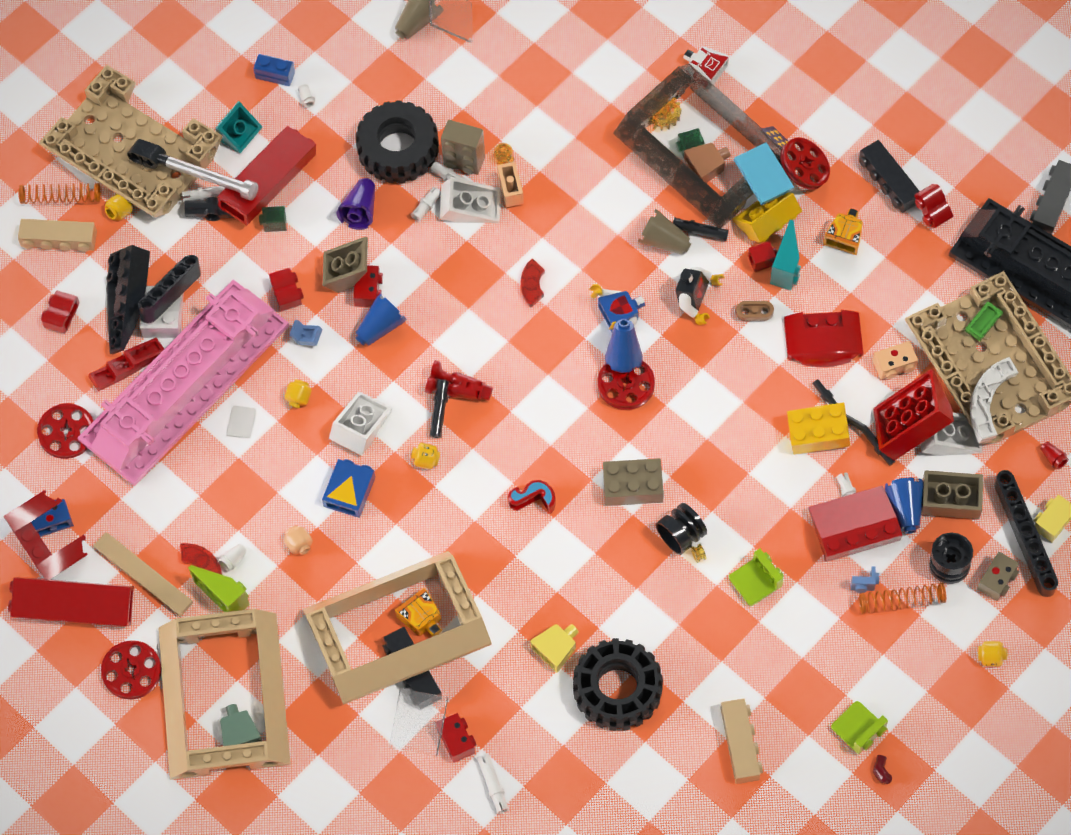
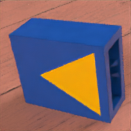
[322,459,376,518]

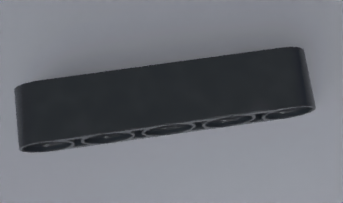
[138,255,201,323]

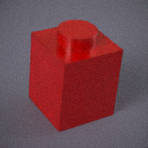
[748,241,777,272]

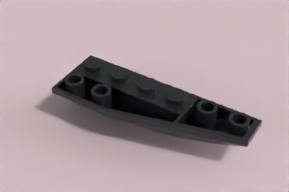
[106,245,150,355]

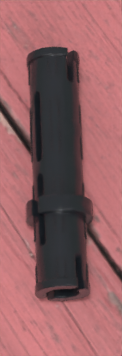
[673,217,729,241]
[429,379,449,438]

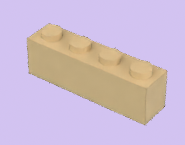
[18,219,97,252]
[720,698,763,784]

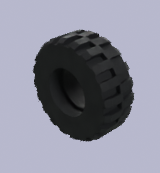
[355,100,439,183]
[573,638,663,731]

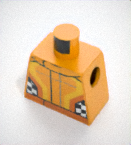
[823,208,863,256]
[395,587,442,637]

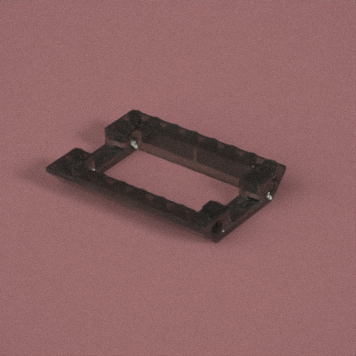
[613,64,793,228]

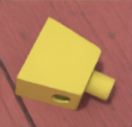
[530,624,579,673]

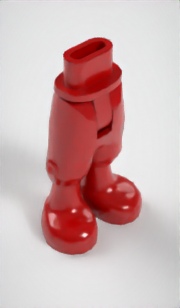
[425,360,493,401]

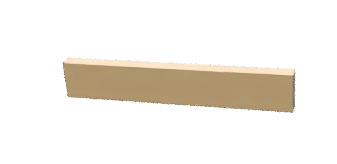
[93,532,193,617]

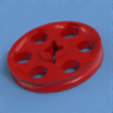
[780,137,830,190]
[598,361,655,410]
[37,403,94,459]
[101,640,161,700]

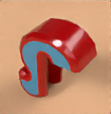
[508,480,556,514]

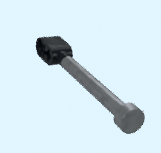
[127,139,258,200]

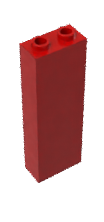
[217,125,316,225]
[8,577,134,626]

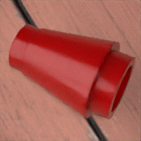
[1040,441,1069,469]

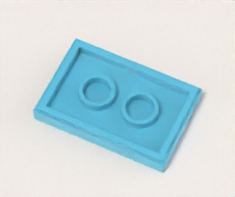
[734,142,794,205]

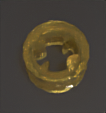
[691,544,707,563]

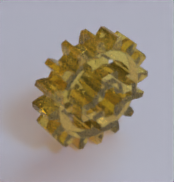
[642,92,682,131]

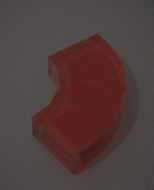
[520,258,545,308]
[180,543,223,575]

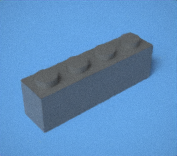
[1030,159,1071,235]

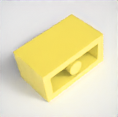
[1034,494,1071,543]

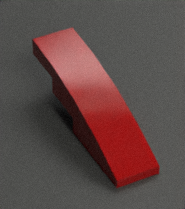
[89,337,164,391]

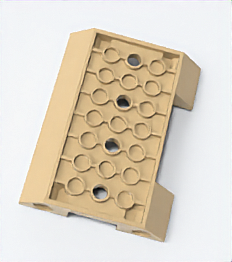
[39,64,222,218]

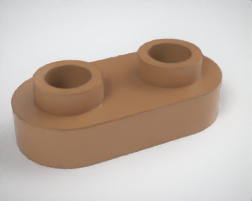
[736,301,774,321]

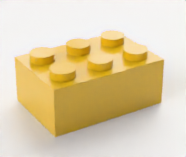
[787,402,851,455]

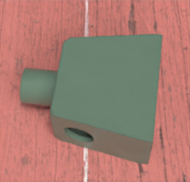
[220,704,262,746]

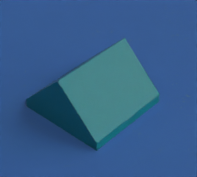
[216,101,263,153]

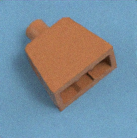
[684,143,731,186]

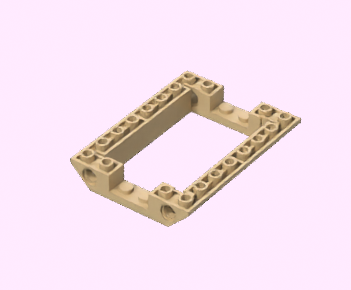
[303,551,492,705]
[158,609,291,780]

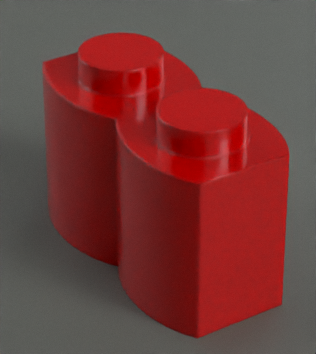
[914,184,953,228]
[268,267,304,311]
[41,290,80,334]

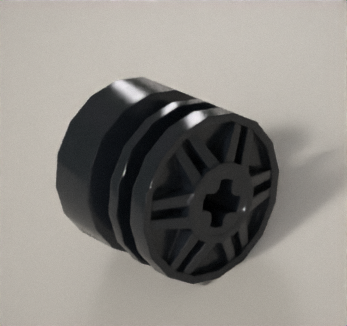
[655,502,707,555]
[929,532,973,584]

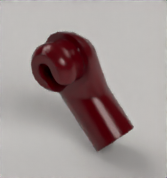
[873,755,892,784]

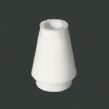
[218,544,247,572]

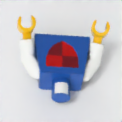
[589,284,645,332]

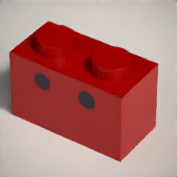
[353,265,383,307]
[436,713,477,763]

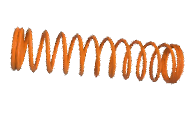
[18,182,101,204]
[859,582,947,614]

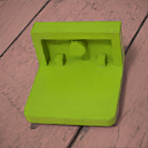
[729,548,784,606]
[831,701,889,755]

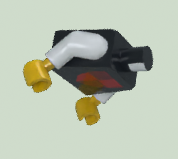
[676,267,725,325]

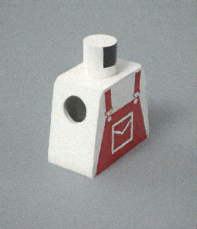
[683,46,729,90]

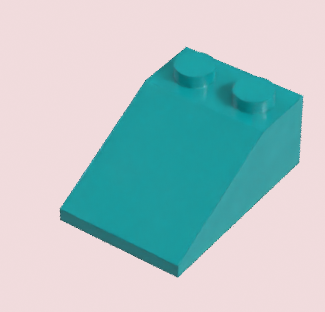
[770,220,801,291]

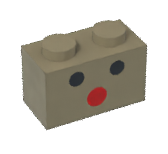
[977,551,1020,601]

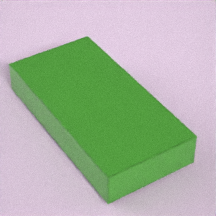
[965,301,1003,341]

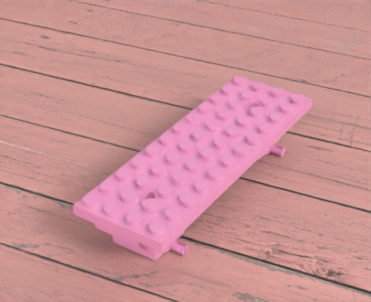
[78,279,290,486]

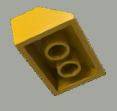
[732,192,802,243]

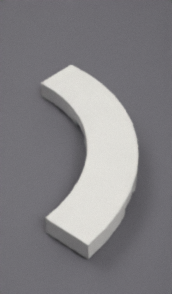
[970,357,1019,443]

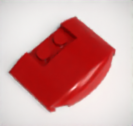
[784,310,864,368]

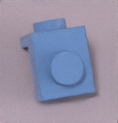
[289,320,323,346]
[850,566,879,593]

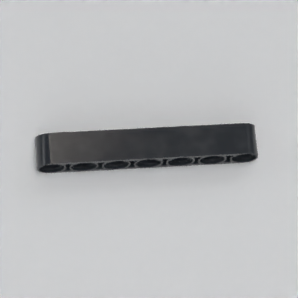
[994,470,1058,597]

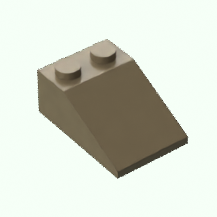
[322,236,368,293]

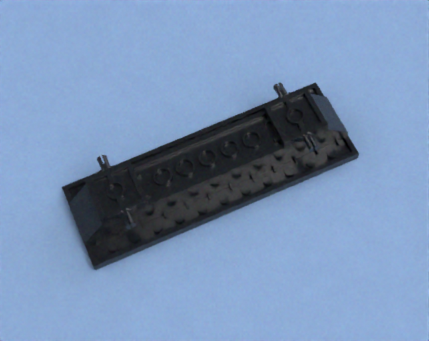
[948,198,1071,329]

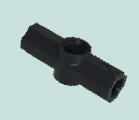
[184,197,234,221]

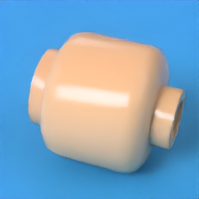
[284,525,313,555]

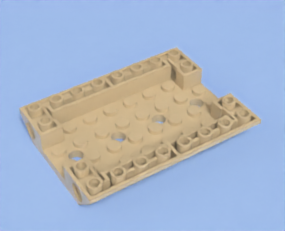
[905,271,1071,444]

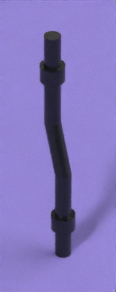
[812,379,895,466]

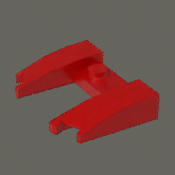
[3,490,88,579]

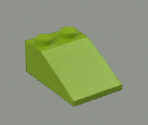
[188,565,250,612]

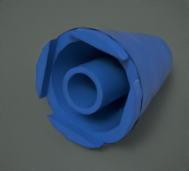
[355,294,407,346]
[605,319,643,372]
[884,477,924,534]

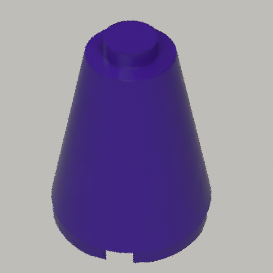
[336,178,375,230]

